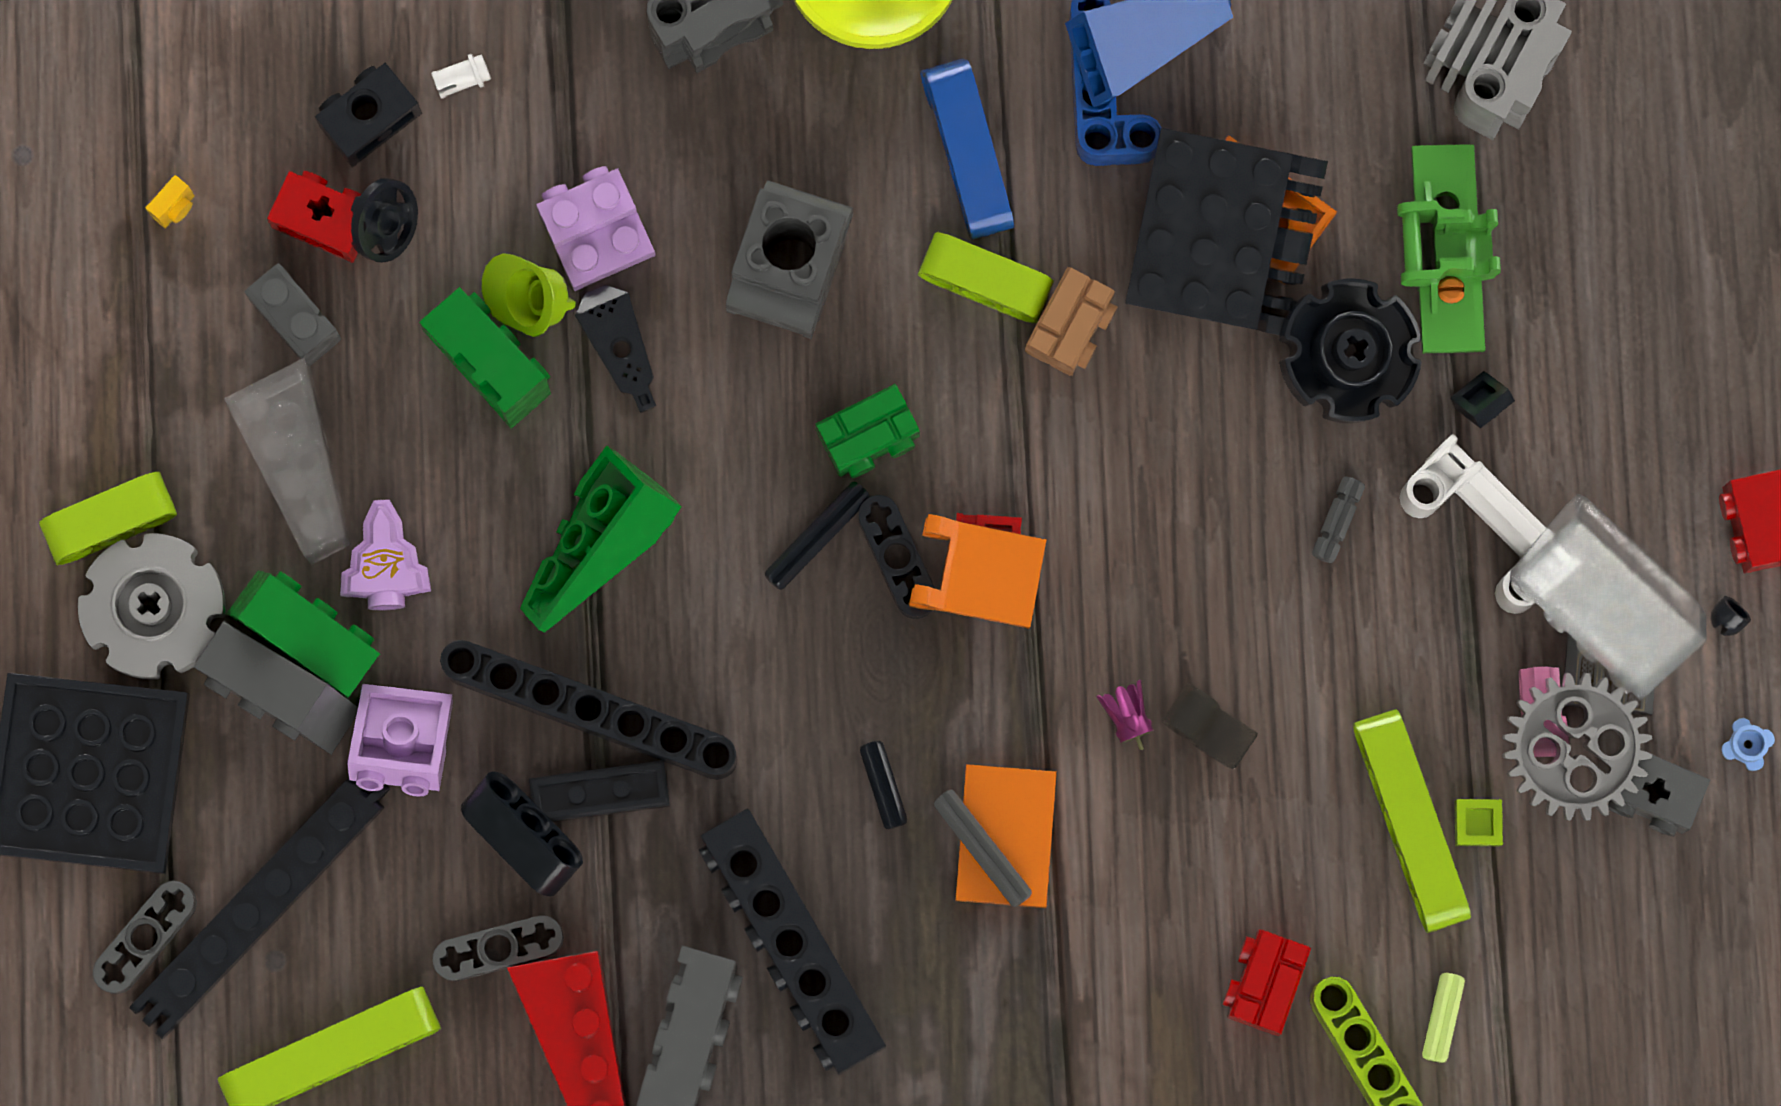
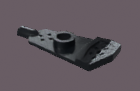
[575,285,656,413]

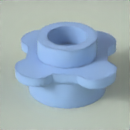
[1721,718,1775,771]

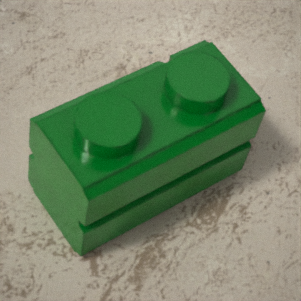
[815,384,920,478]

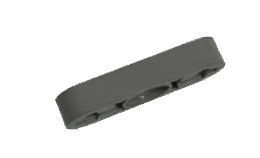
[93,881,197,994]
[433,916,564,981]

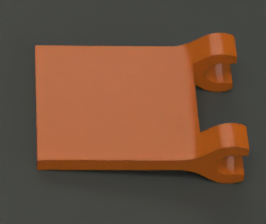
[909,514,1046,628]

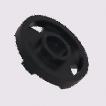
[351,178,418,263]

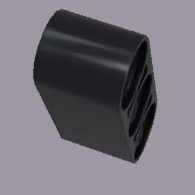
[461,771,583,897]

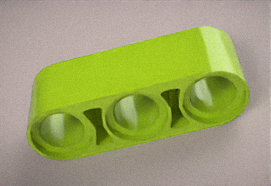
[918,232,1054,324]
[39,472,177,565]

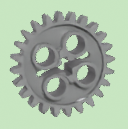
[1502,673,1652,821]

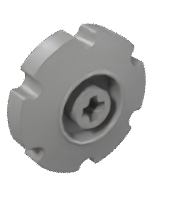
[78,533,226,680]

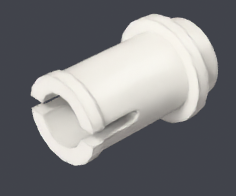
[431,53,491,99]

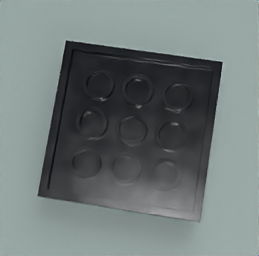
[0,673,190,874]

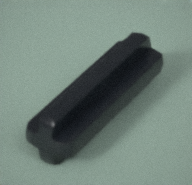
[860,741,907,829]

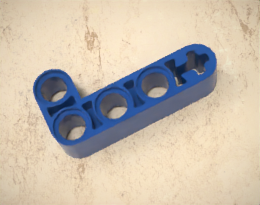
[1069,0,1161,166]
[920,58,1014,240]

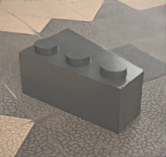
[194,621,358,755]

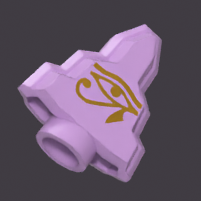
[340,500,431,610]

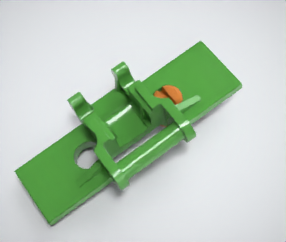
[1397,144,1501,354]

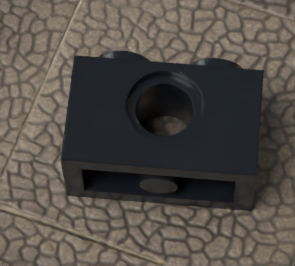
[315,62,422,168]

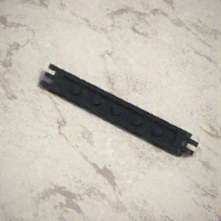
[129,778,390,1040]

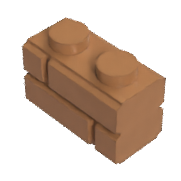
[1025,267,1118,376]

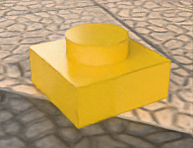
[146,175,195,229]

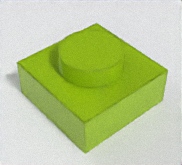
[1455,799,1503,846]

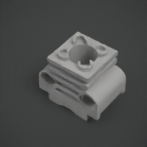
[1424,0,1572,140]

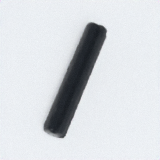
[765,481,870,590]

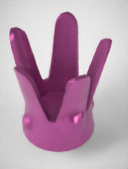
[1096,679,1154,750]

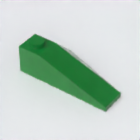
[520,445,682,633]

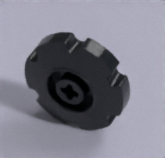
[1279,278,1422,423]

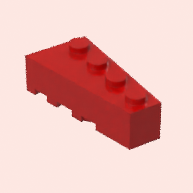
[507,951,626,1106]

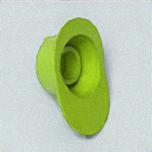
[482,253,576,337]

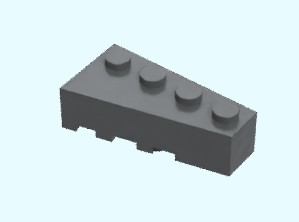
[636,945,743,1106]

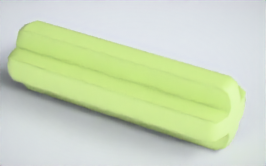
[1422,973,1465,1063]

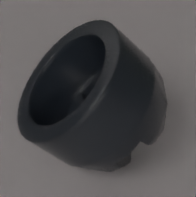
[1710,596,1751,636]

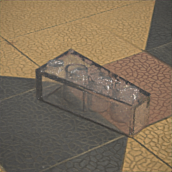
[224,357,351,565]

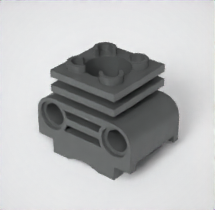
[647,0,784,73]
[726,180,853,339]

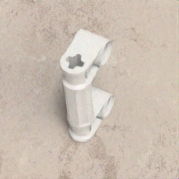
[1400,434,1581,614]

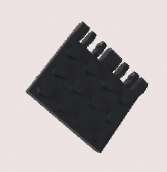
[1125,127,1328,335]

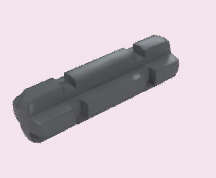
[1312,476,1365,563]

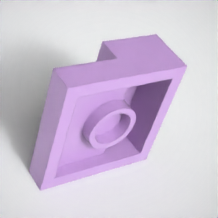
[536,166,656,291]
[347,684,453,796]

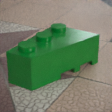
[419,287,551,429]
[226,570,380,698]

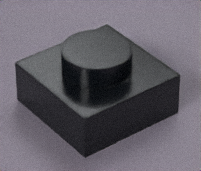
[1450,371,1515,429]

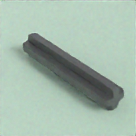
[934,790,1032,907]

